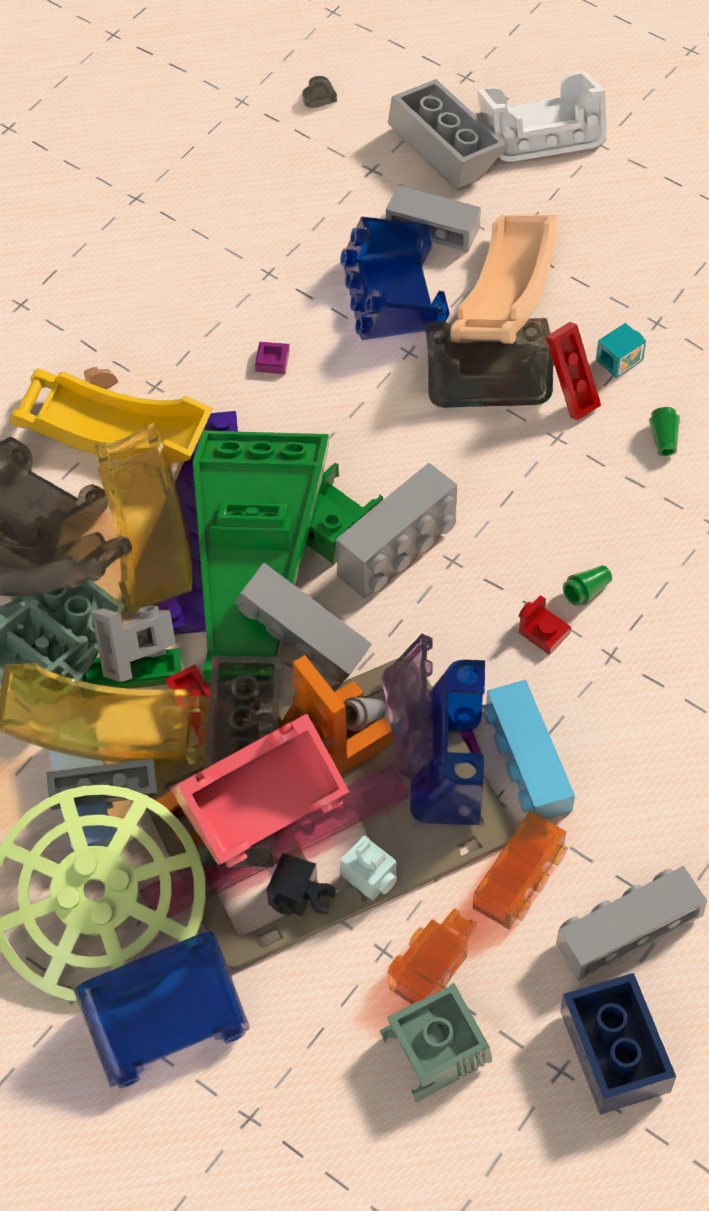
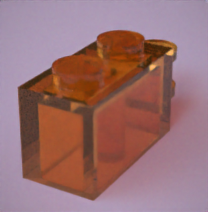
[387,908,477,1004]

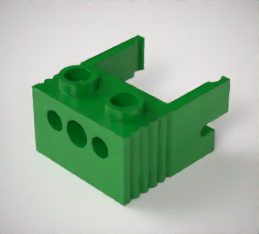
[306,462,383,565]

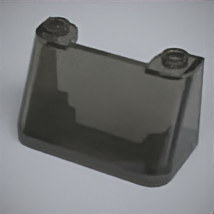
[425,318,554,408]
[0,436,110,568]

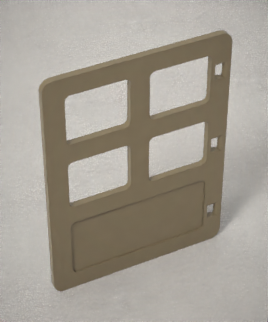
[147,656,516,970]

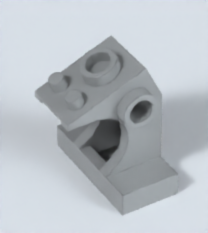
[91,606,175,682]

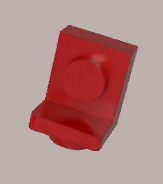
[518,595,571,655]

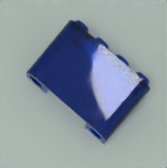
[340,216,450,340]
[410,659,485,825]

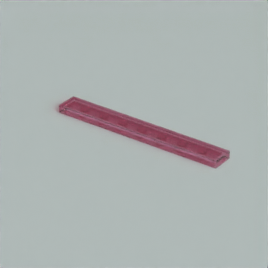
[139,765,409,918]

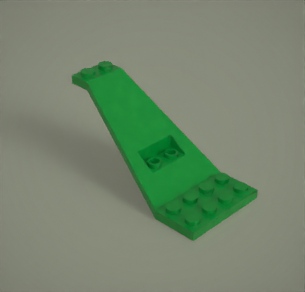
[193,431,329,685]

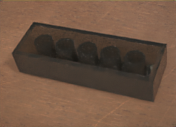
[198,656,284,867]

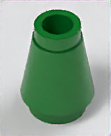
[649,407,680,456]
[563,565,612,605]

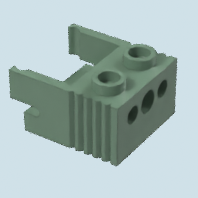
[380,983,493,1102]

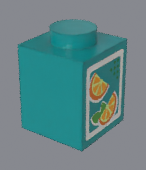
[596,322,646,378]

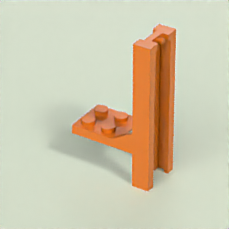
[155,655,393,861]

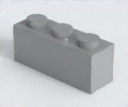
[386,185,481,252]

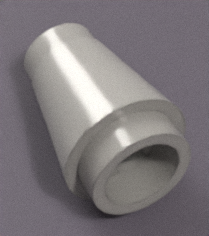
[343,697,386,731]

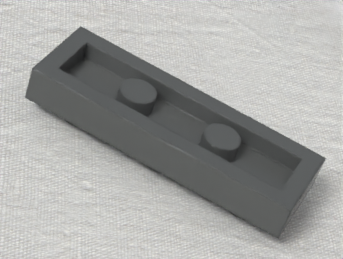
[46,758,158,810]

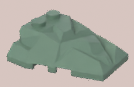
[0,570,125,706]

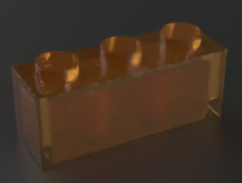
[473,811,568,930]

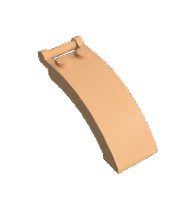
[451,215,558,344]

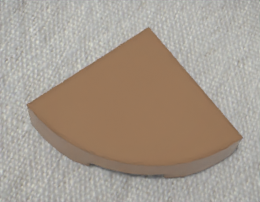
[83,367,118,389]

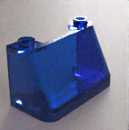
[74,932,249,1088]

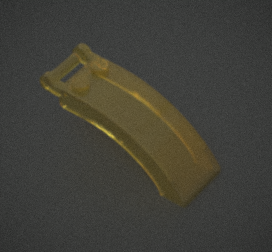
[95,423,192,614]
[0,663,219,767]

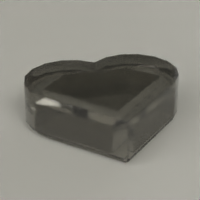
[302,75,337,108]

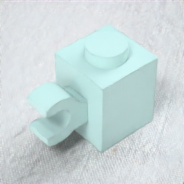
[340,835,397,901]

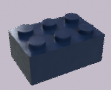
[560,973,676,1115]

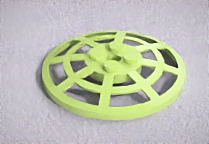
[0,785,206,1004]

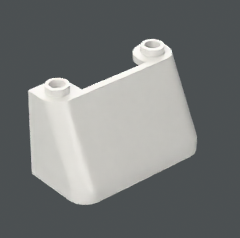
[477,71,607,162]

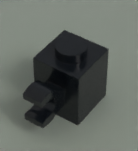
[266,852,336,916]

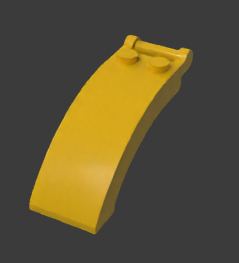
[9,369,213,464]

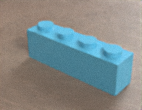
[482,679,575,823]

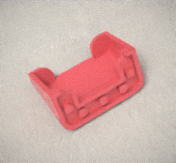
[170,714,350,868]

